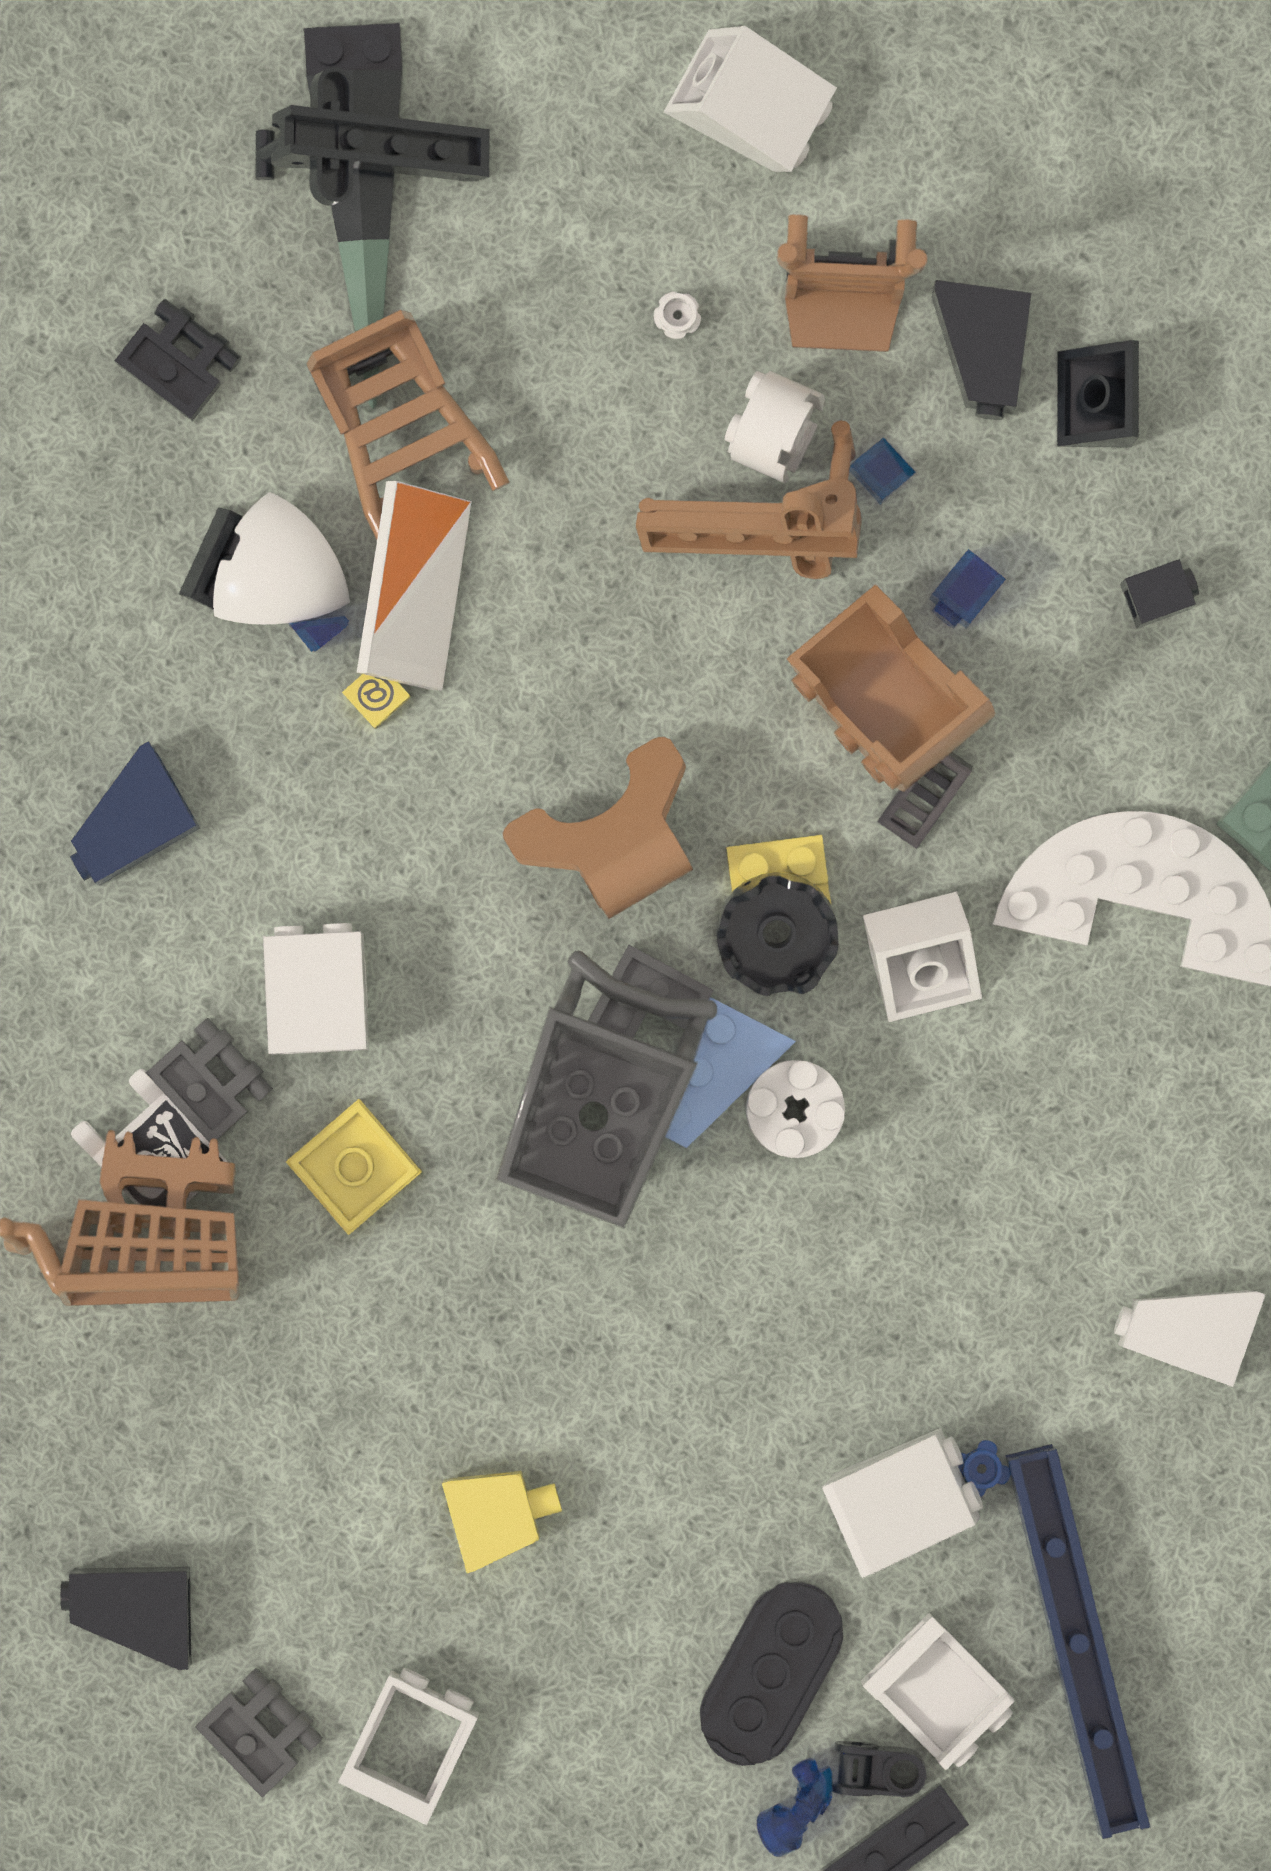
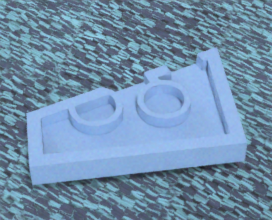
[665,997,796,1148]

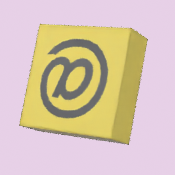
[342,674,410,729]

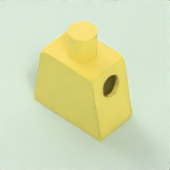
[442,1471,562,1573]

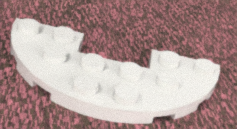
[992,811,1271,987]

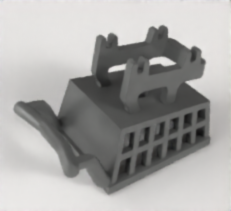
[496,950,717,1228]

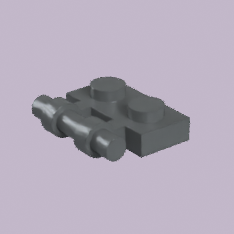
[146,1018,273,1143]
[195,1668,323,1798]

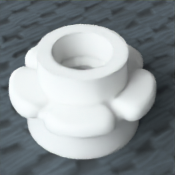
[654,292,701,339]

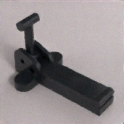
[255,67,490,206]

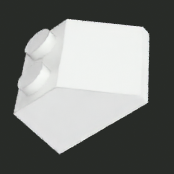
[863,891,982,1022]

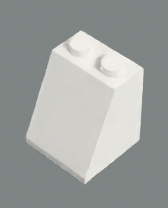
[664,26,837,172]
[822,1428,983,1578]

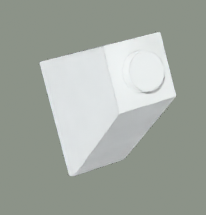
[1114,1290,1265,1387]

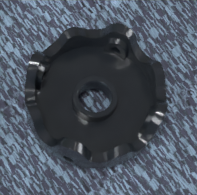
[716,872,838,996]

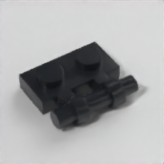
[114,299,242,422]

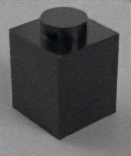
[1120,559,1199,629]

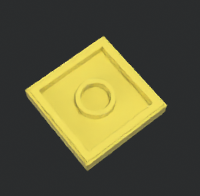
[286,1099,422,1235]

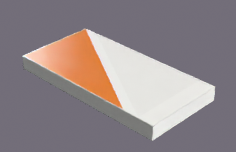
[357,481,472,691]

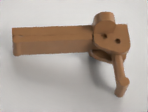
[636,420,862,579]

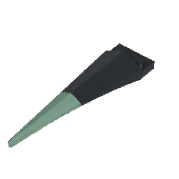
[304,23,403,409]

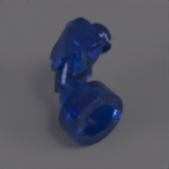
[756,1757,833,1857]

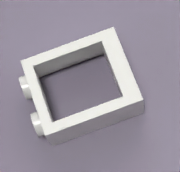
[338,1668,479,1825]

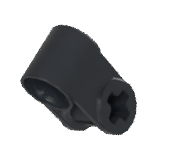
[832,1741,927,1797]

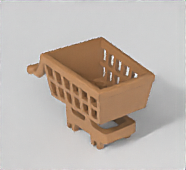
[0,1130,239,1306]

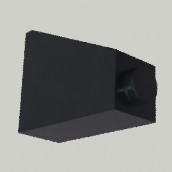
[932,280,1032,420]
[60,1566,192,1670]

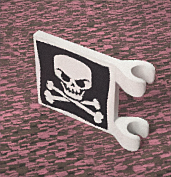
[71,1069,228,1207]

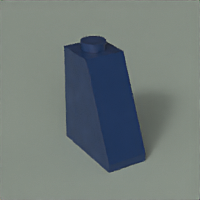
[70,741,200,886]

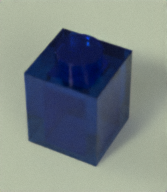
[929,549,1006,629]

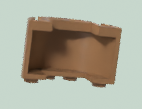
[787,584,995,792]

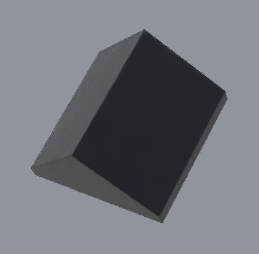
[1057,340,1139,447]

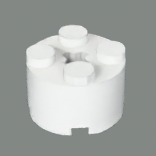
[725,371,825,483]
[746,1060,845,1158]

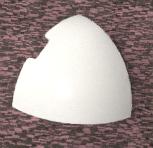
[213,492,350,624]

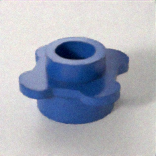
[958,1440,1010,1497]

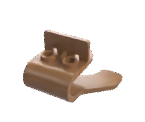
[503,737,693,919]

